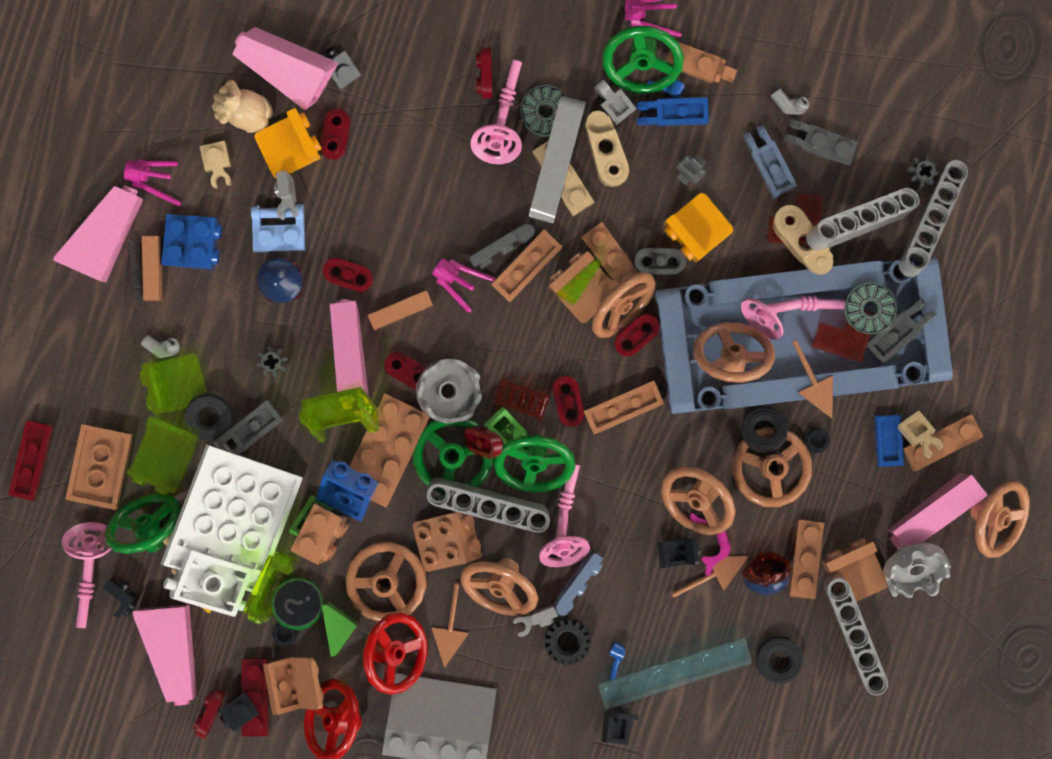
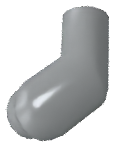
[771,88,809,115]
[141,335,180,358]

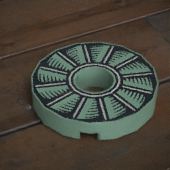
[520,85,567,137]
[844,282,897,334]

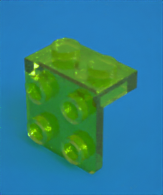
[140,354,207,415]

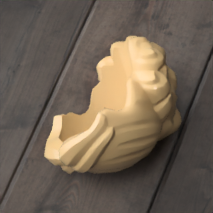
[212,80,273,133]

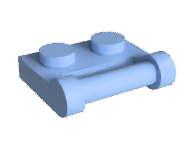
[251,204,305,252]

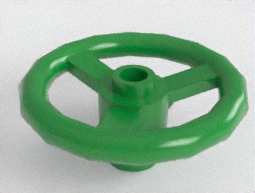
[602,25,684,94]
[413,419,493,495]
[493,434,576,493]
[104,493,181,554]

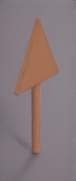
[792,340,833,418]
[671,556,749,597]
[431,582,469,668]

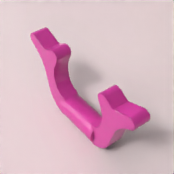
[690,513,730,575]

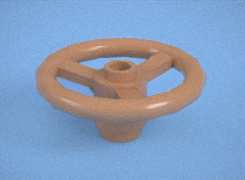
[592,272,656,338]
[693,322,775,383]
[732,427,812,507]
[661,466,736,535]
[971,481,1030,558]
[345,541,427,622]
[460,558,538,616]

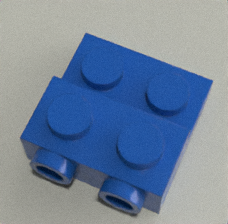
[161,214,222,270]
[316,459,379,522]

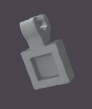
[595,80,636,125]
[274,171,298,220]
[513,604,558,637]

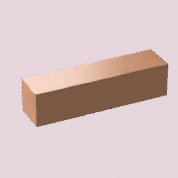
[142,236,163,301]
[368,290,433,331]

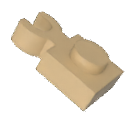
[199,141,232,189]
[898,411,944,459]

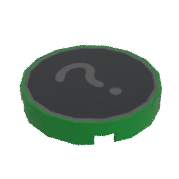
[272,578,323,630]

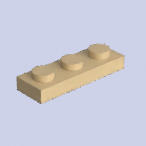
[532,141,595,217]

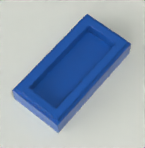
[874,414,904,467]

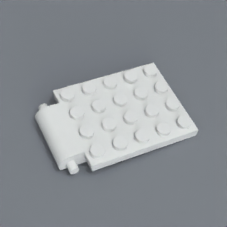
[161,444,303,617]

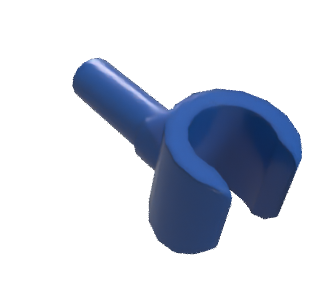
[647,80,685,98]
[609,642,625,680]

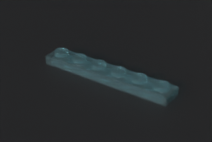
[598,637,752,710]

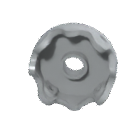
[416,359,482,423]
[883,543,951,598]

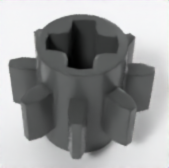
[676,154,708,185]
[906,156,940,188]
[256,346,289,378]

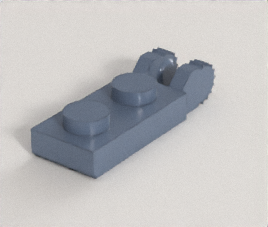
[743,125,797,199]
[554,549,603,616]

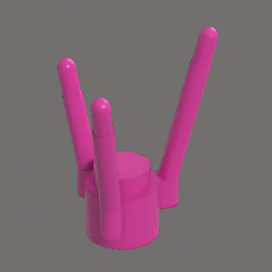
[625,0,682,37]
[124,159,181,206]
[432,258,497,313]

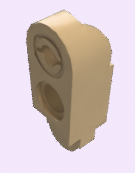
[585,111,629,187]
[773,205,833,275]

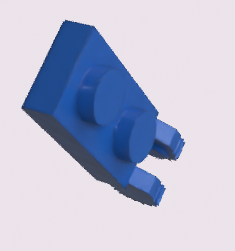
[636,97,709,126]

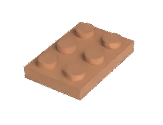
[65,424,134,510]

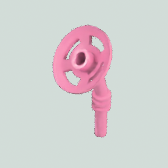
[471,60,522,164]
[741,295,845,340]
[539,464,590,567]
[62,522,111,628]

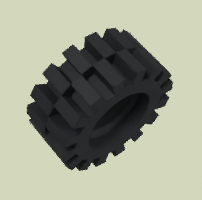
[544,617,591,666]

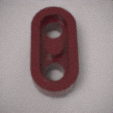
[476,47,492,99]
[320,109,351,161]
[323,258,374,292]
[614,314,660,357]
[384,352,426,390]
[553,376,584,427]
[464,426,503,459]
[193,689,226,740]

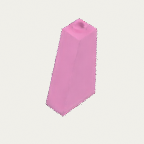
[233,27,338,110]
[53,185,143,283]
[330,299,369,407]
[888,473,988,549]
[133,604,197,705]

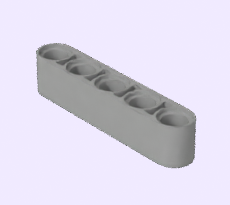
[529,96,586,223]
[899,160,968,277]
[806,188,920,251]
[427,478,550,533]
[824,573,888,696]

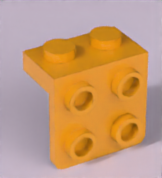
[254,108,322,179]
[663,193,733,263]

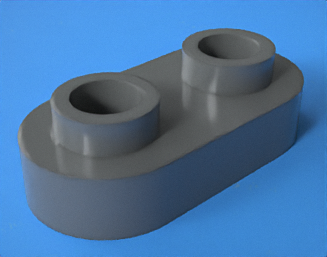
[634,248,686,275]

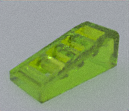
[556,259,602,306]

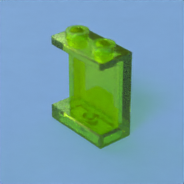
[299,387,379,443]
[126,416,200,496]
[242,551,299,624]

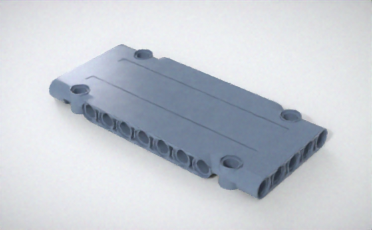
[656,256,952,414]

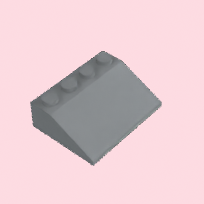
[382,673,497,759]

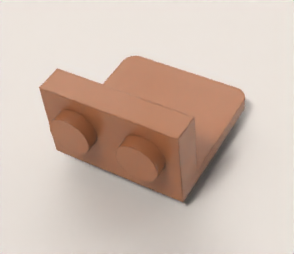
[549,251,609,323]
[290,504,349,565]
[413,512,482,572]
[821,538,888,606]
[263,657,324,715]

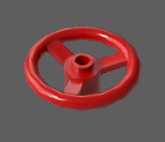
[363,612,428,695]
[304,678,362,759]

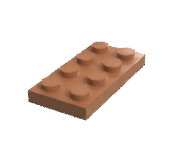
[350,393,430,508]

